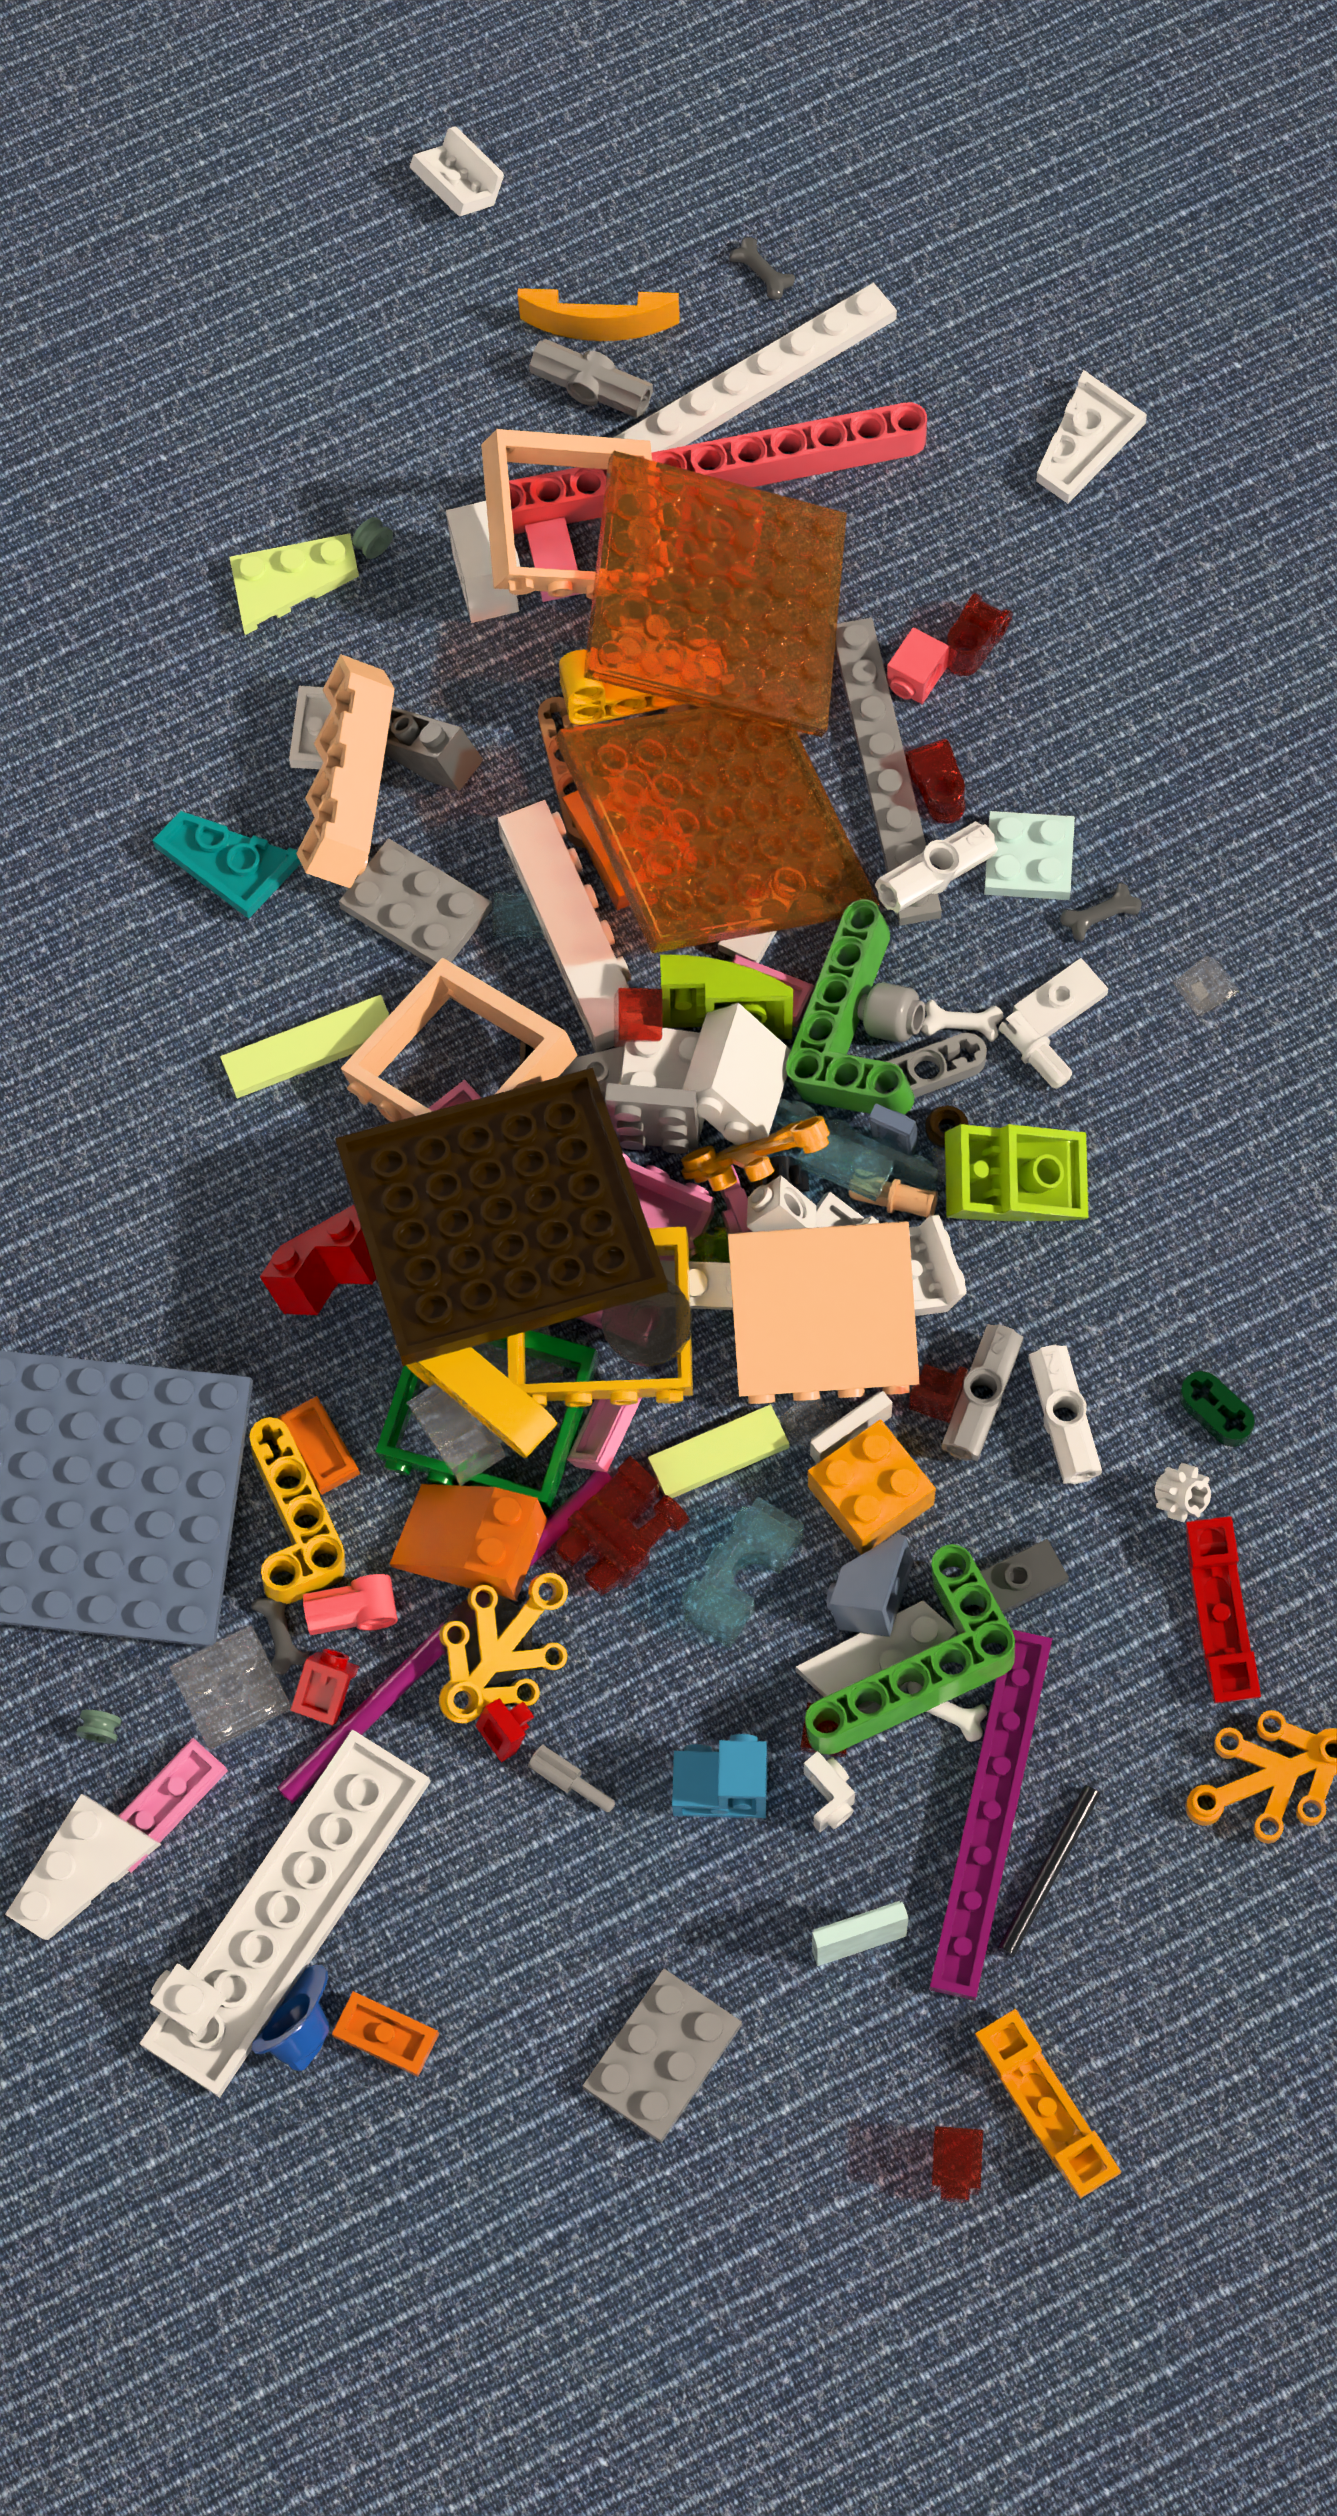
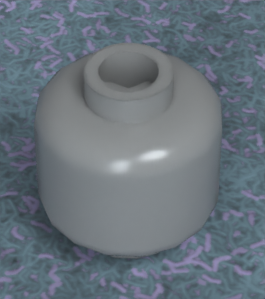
[858,983,925,1043]

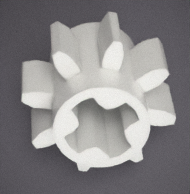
[1155,1463,1211,1522]

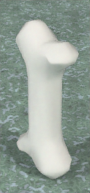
[921,1000,1003,1042]
[907,1681,987,1742]

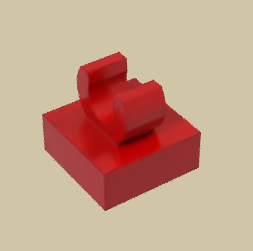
[475,1698,535,1762]

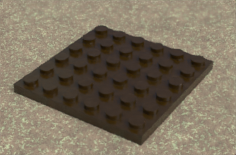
[335,1068,669,1366]

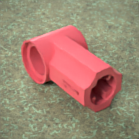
[303,1574,398,1635]

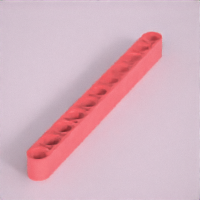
[509,402,927,535]

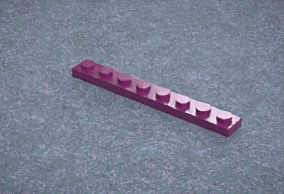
[929,1629,1053,2001]

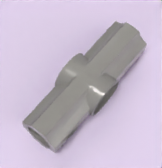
[529,339,653,418]
[941,1324,1024,1461]

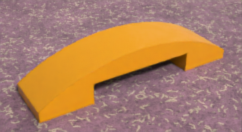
[517,289,680,341]
[975,2009,1121,2199]

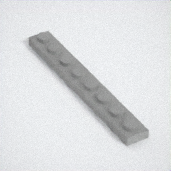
[831,618,942,926]

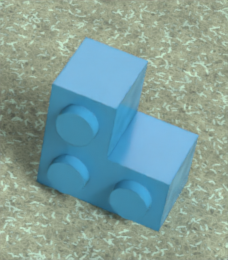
[672,1734,767,1818]

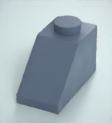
[826,1535,913,1637]

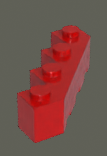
[260,1205,376,1315]

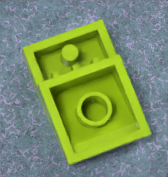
[660,954,793,1039]
[945,1124,1089,1221]

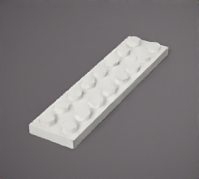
[139,1730,430,2098]

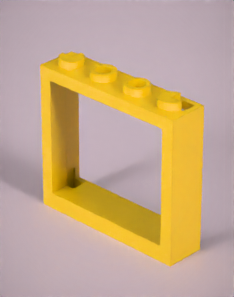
[507,1227,693,1408]

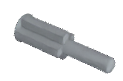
[528,1744,615,1812]

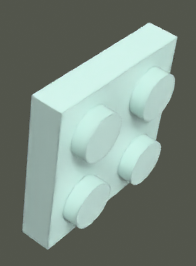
[984,811,1075,900]

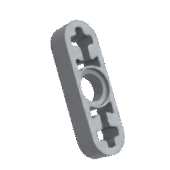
[884,1033,987,1098]

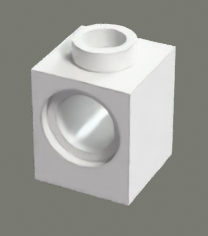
[747,1175,816,1232]

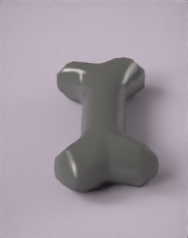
[729,237,795,300]
[1060,882,1142,942]
[251,1598,309,1675]

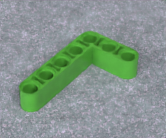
[786,899,915,1115]
[805,1544,1015,1755]

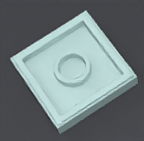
[812,1901,908,1966]

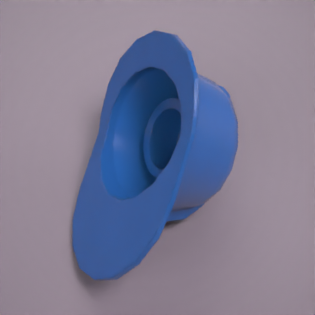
[251,1965,330,2071]

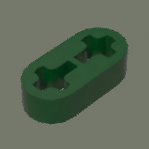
[1180,1371,1255,1447]

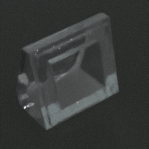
[1173,956,1239,1016]

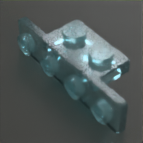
[776,1099,939,1202]

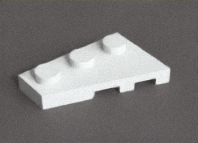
[1036,370,1147,504]
[796,1601,957,1714]
[5,1794,161,1940]

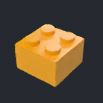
[808,1419,936,1555]

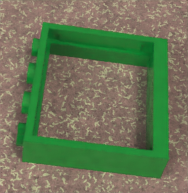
[375,1330,600,1510]

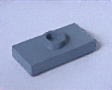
[869,1104,919,1159]

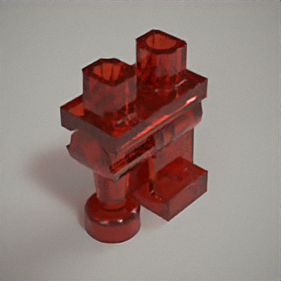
[555,1456,690,1596]

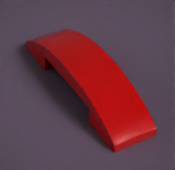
[1185,1516,1261,1704]

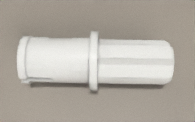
[998,1011,1072,1089]

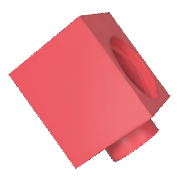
[887,627,949,704]

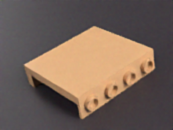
[727,1221,919,1404]

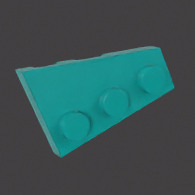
[152,811,301,919]

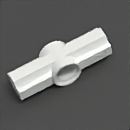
[875,821,998,913]
[1028,1344,1102,1484]

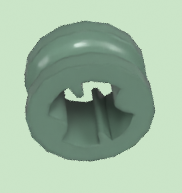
[352,517,393,559]
[76,1709,122,1744]

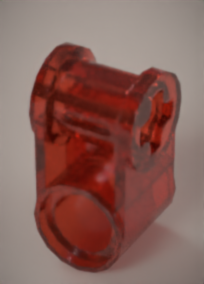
[946,593,1013,676]
[905,738,966,824]

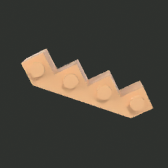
[296,654,395,888]

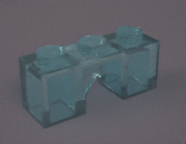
[681,1496,804,1648]

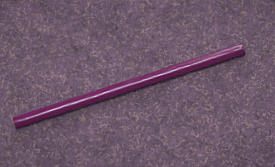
[277,1471,615,1804]

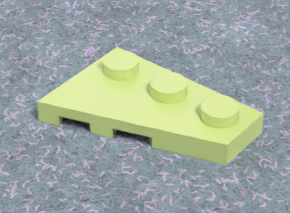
[230,533,359,635]

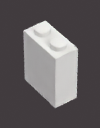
[682,1003,791,1146]

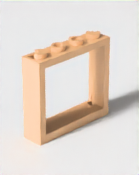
[481,429,664,602]
[341,958,578,1122]

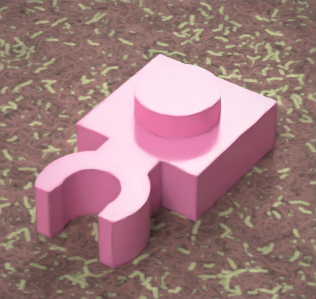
[720,1165,752,1233]

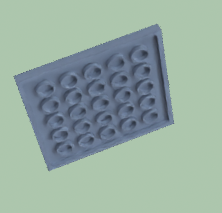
[0,1351,253,1647]

